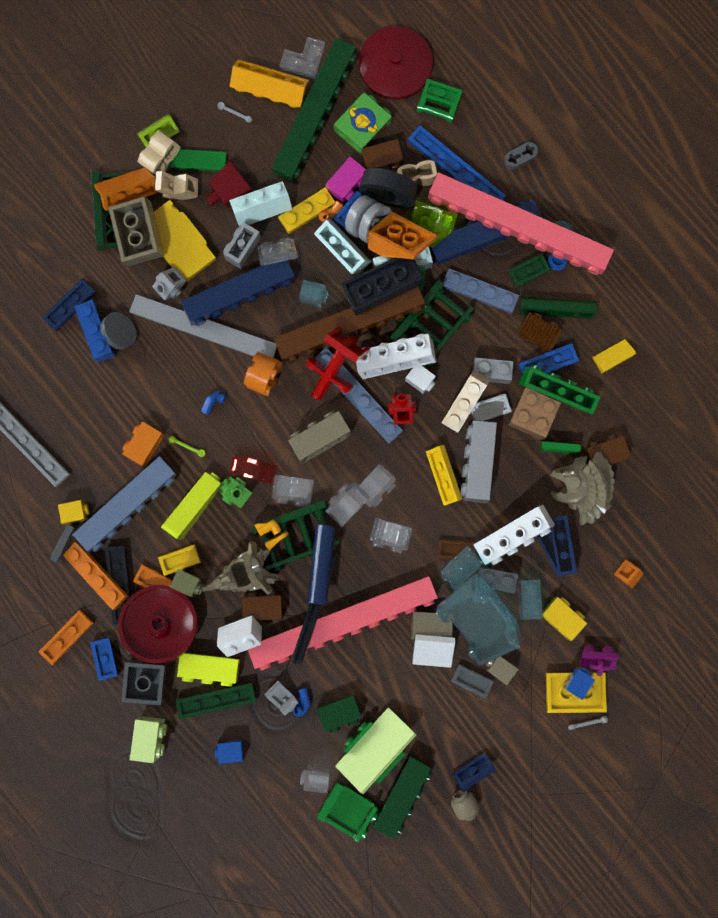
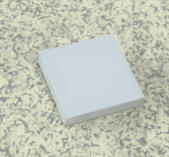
[412,635,455,668]

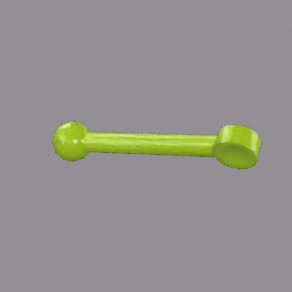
[169,436,206,457]

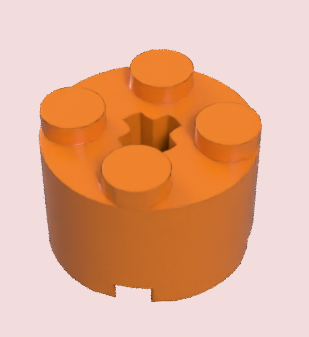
[243,352,283,396]

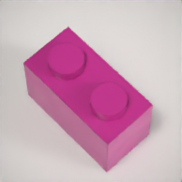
[326,157,366,204]

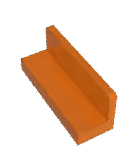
[94,168,157,211]

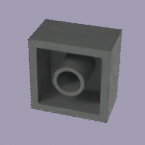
[121,660,167,705]

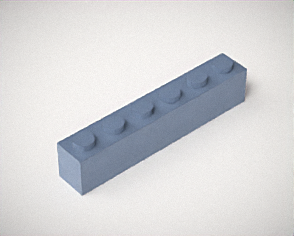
[72,456,177,552]

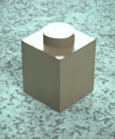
[486,655,518,685]

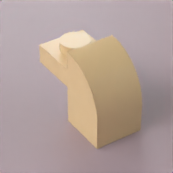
[155,171,198,200]

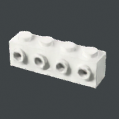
[356,334,436,379]
[474,505,555,565]

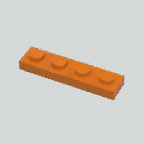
[63,542,128,610]

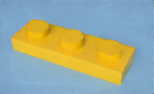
[278,187,335,234]
[426,445,462,506]

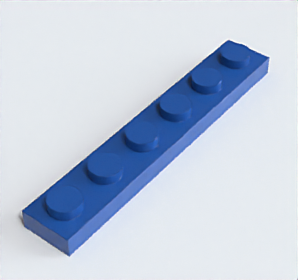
[408,125,506,201]

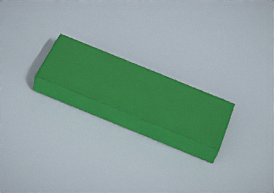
[169,149,227,172]

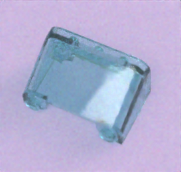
[436,573,520,666]

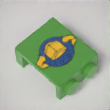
[334,93,392,154]

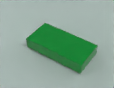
[539,441,581,454]

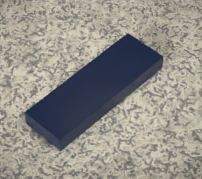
[42,278,97,332]

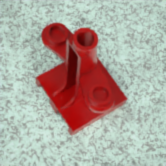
[307,326,371,400]

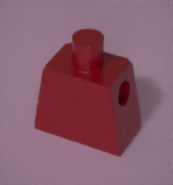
[205,161,252,208]

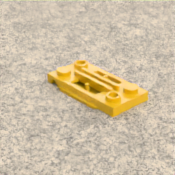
[154,200,216,282]

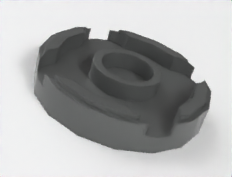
[100,312,137,350]

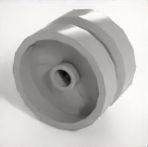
[345,195,391,244]

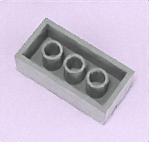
[460,420,497,503]

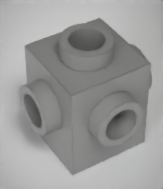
[152,267,186,301]

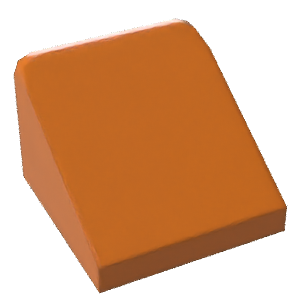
[614,559,643,589]

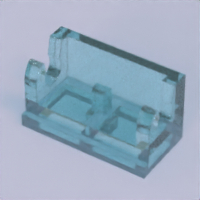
[440,545,483,591]

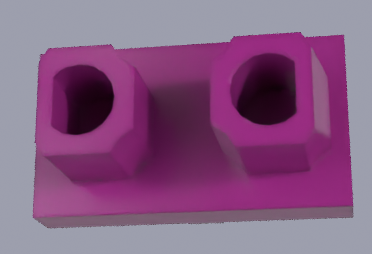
[580,645,619,676]

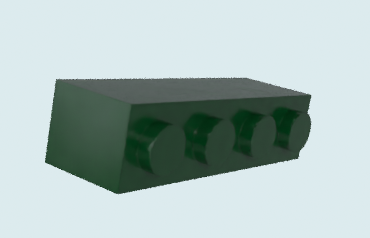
[373,754,432,839]

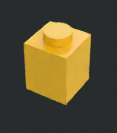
[58,500,90,525]

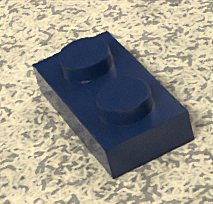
[452,753,496,792]

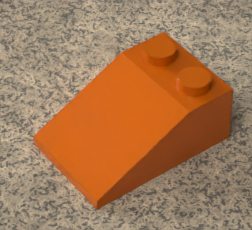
[368,211,437,259]

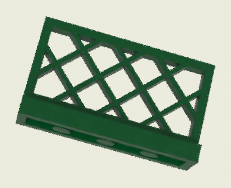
[91,172,127,251]

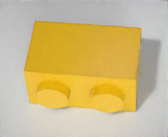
[540,597,587,641]

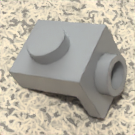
[264,681,298,715]

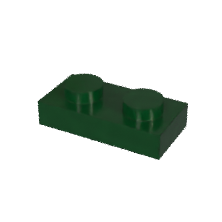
[508,254,551,288]

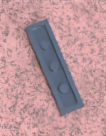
[443,268,519,314]

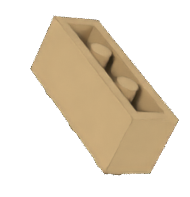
[442,370,490,433]

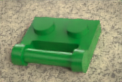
[417,79,463,123]

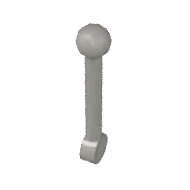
[217,102,253,123]
[568,716,608,730]

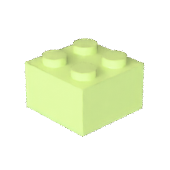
[130,716,167,763]

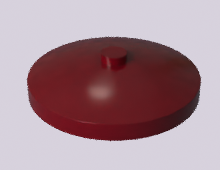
[359,26,433,100]
[118,585,198,664]

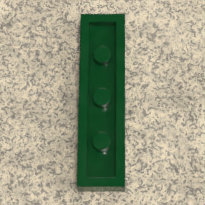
[175,682,257,719]

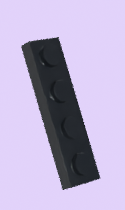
[105,546,131,625]

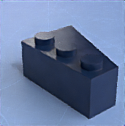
[536,515,577,576]

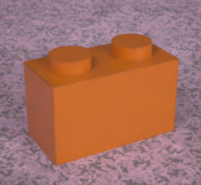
[122,421,165,468]

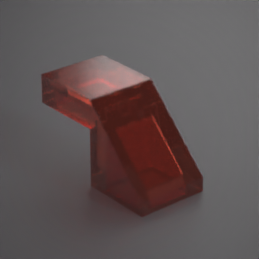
[229,455,277,484]

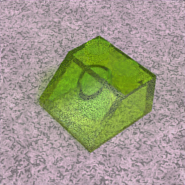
[410,201,458,248]

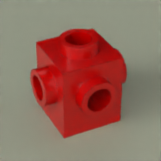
[388,394,416,425]

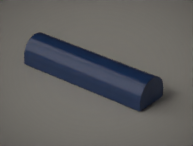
[307,525,336,606]

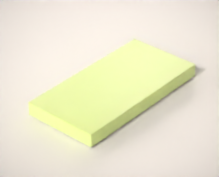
[335,708,417,794]

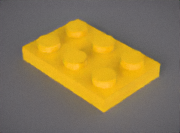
[546,672,607,713]

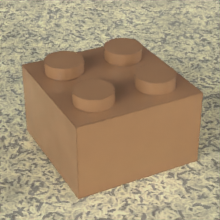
[508,387,561,440]

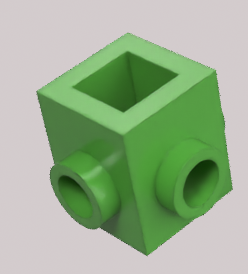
[219,477,252,508]

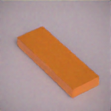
[39,610,94,665]

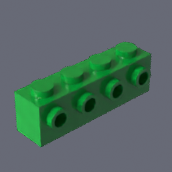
[518,365,600,415]

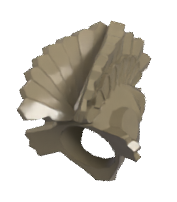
[550,452,615,525]
[202,542,279,595]

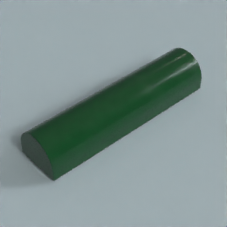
[519,297,597,319]

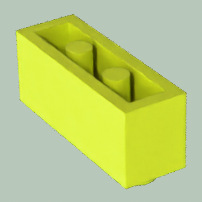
[177,653,240,686]

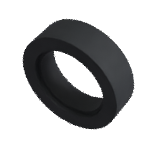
[359,168,418,208]

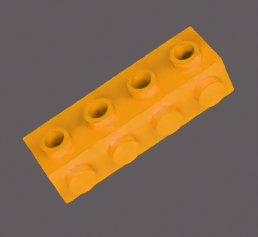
[230,59,309,108]

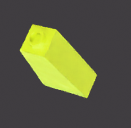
[161,472,221,540]

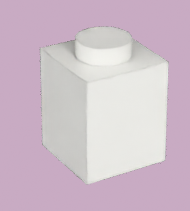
[405,366,436,394]

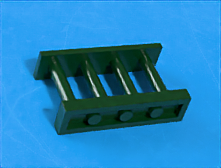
[390,280,474,369]
[251,500,340,573]

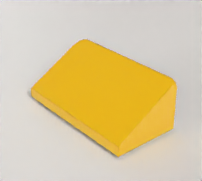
[592,339,637,374]

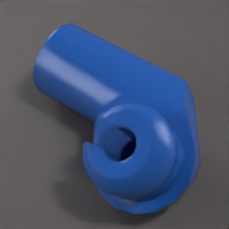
[201,391,226,415]
[293,688,311,717]

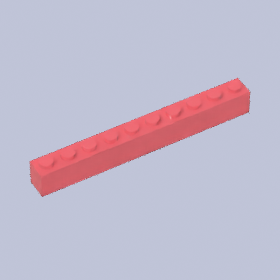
[428,172,614,275]
[248,577,437,671]

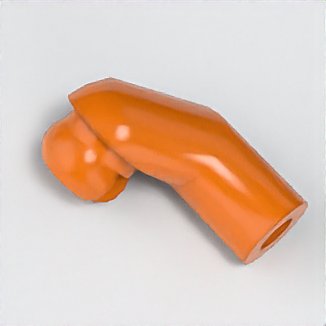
[319,200,344,222]

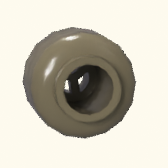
[451,790,480,821]

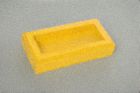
[158,545,201,576]

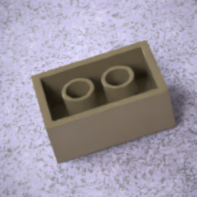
[108,197,164,266]
[288,411,351,464]

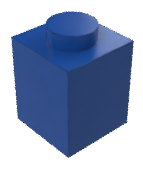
[563,667,595,700]
[214,739,244,764]

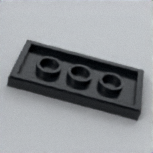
[341,258,426,316]

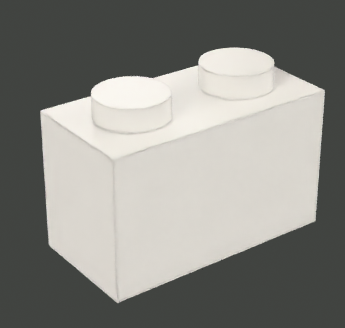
[217,616,262,657]

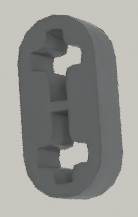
[504,142,538,170]

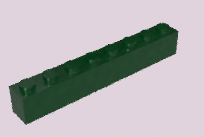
[271,38,358,183]

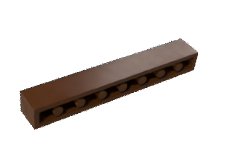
[274,286,426,363]

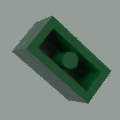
[316,694,362,733]

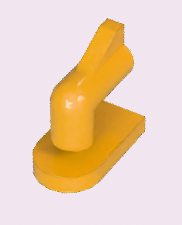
[254,520,289,551]

